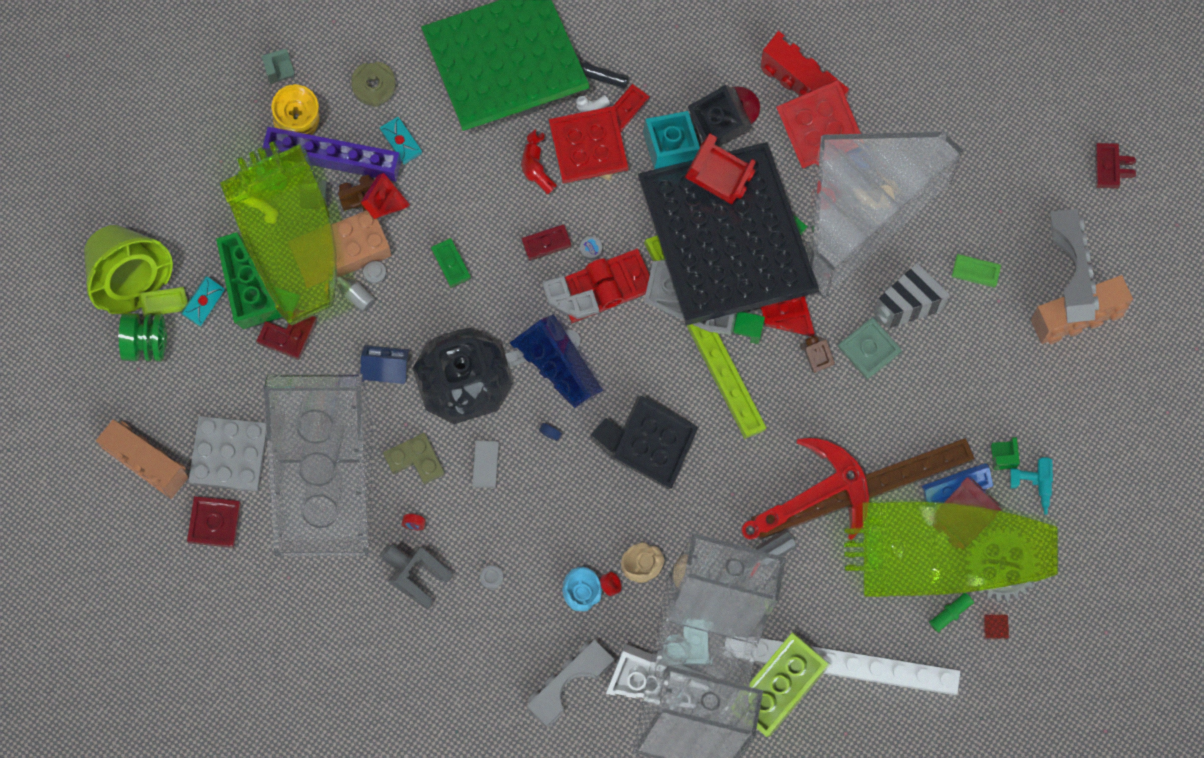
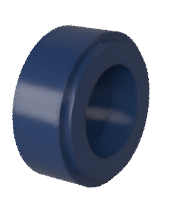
[538,423,562,442]

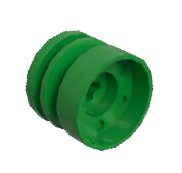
[119,313,167,362]

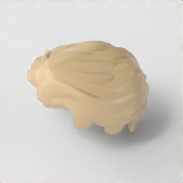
[621,542,664,583]

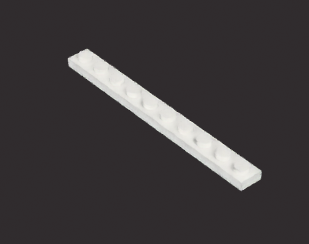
[723,633,960,695]

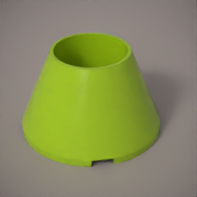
[84,225,173,314]

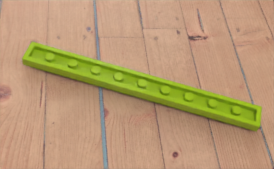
[644,235,766,439]

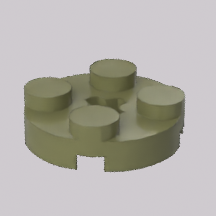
[351,62,396,107]

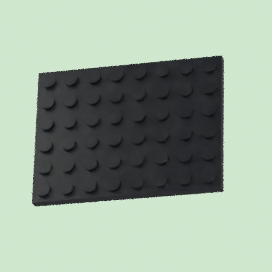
[638,142,819,326]

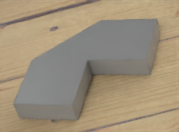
[542,276,599,319]

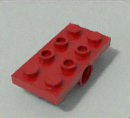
[564,248,650,324]

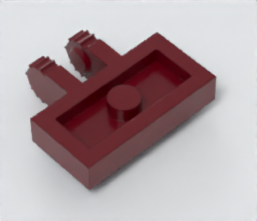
[1095,143,1136,189]

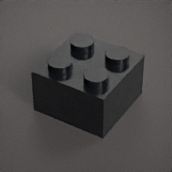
[688,85,753,147]

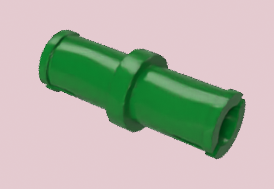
[929,592,974,633]

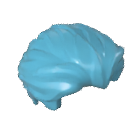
[562,566,602,612]

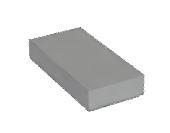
[472,440,499,488]

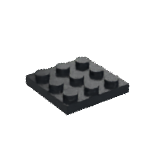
[610,395,698,489]

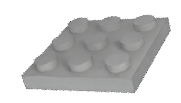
[188,416,268,492]

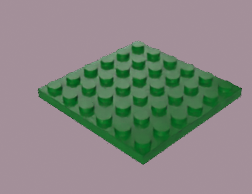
[421,0,589,131]

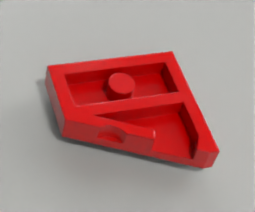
[360,173,410,219]
[760,296,815,337]

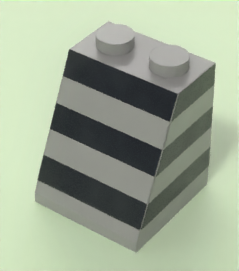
[873,263,950,328]

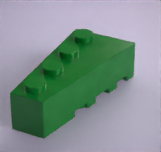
[216,232,285,329]

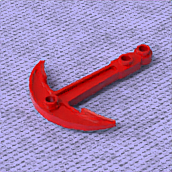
[741,438,869,540]

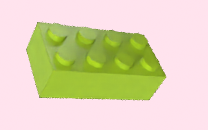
[731,633,831,737]

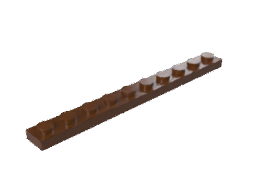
[751,438,975,540]

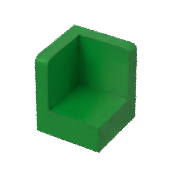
[733,312,765,345]
[991,437,1020,470]

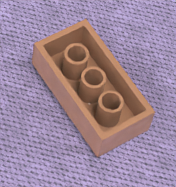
[289,210,392,290]
[1031,275,1133,344]

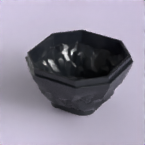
[412,327,513,424]

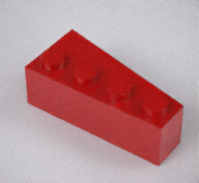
[760,30,849,98]

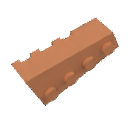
[96,419,188,499]

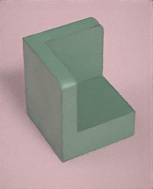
[261,49,295,84]

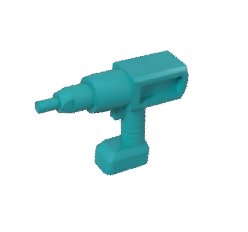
[1009,457,1053,515]

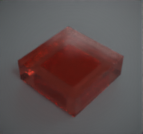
[983,615,1009,640]

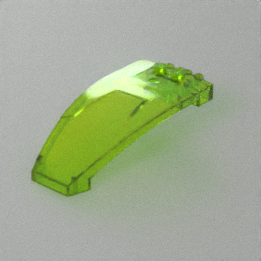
[220,141,337,325]
[844,502,1058,597]

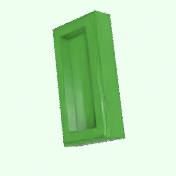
[951,254,1001,288]

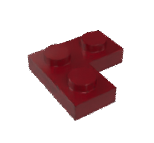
[256,309,317,360]

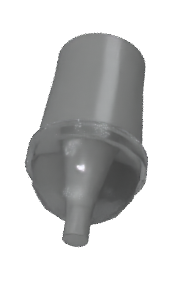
[337,276,375,312]

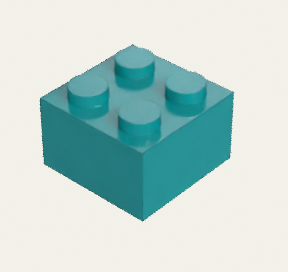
[643,111,700,169]

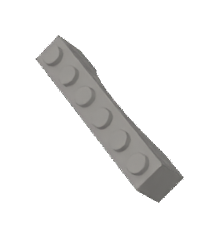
[1050,209,1099,323]

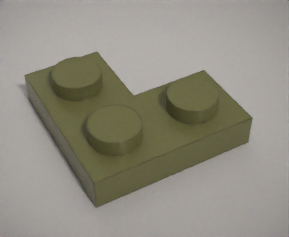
[383,433,445,485]

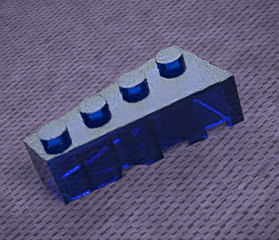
[509,314,603,408]

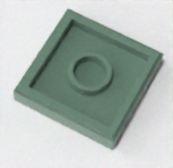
[837,317,902,380]

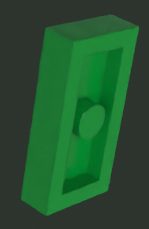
[431,238,471,289]

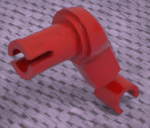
[521,129,557,195]

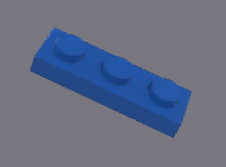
[922,463,993,509]

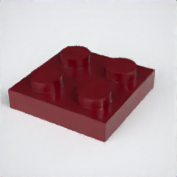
[187,496,241,548]

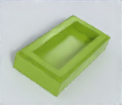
[138,287,188,317]

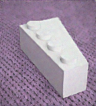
[606,644,713,707]

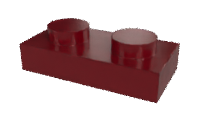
[521,224,571,261]

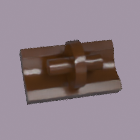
[337,175,375,212]

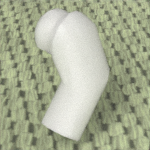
[576,95,610,112]

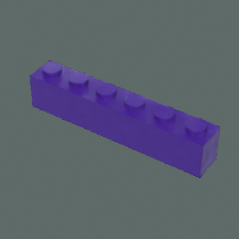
[262,127,401,182]

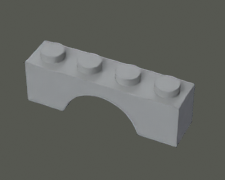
[527,640,615,729]

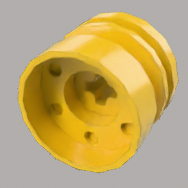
[271,84,320,135]

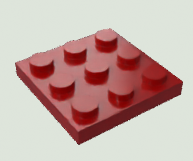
[776,80,864,169]
[549,106,628,184]

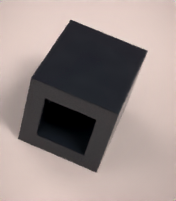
[591,418,622,457]

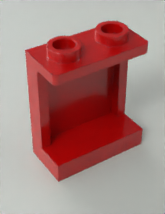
[685,133,756,204]

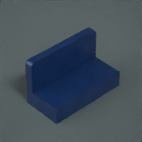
[360,345,410,384]

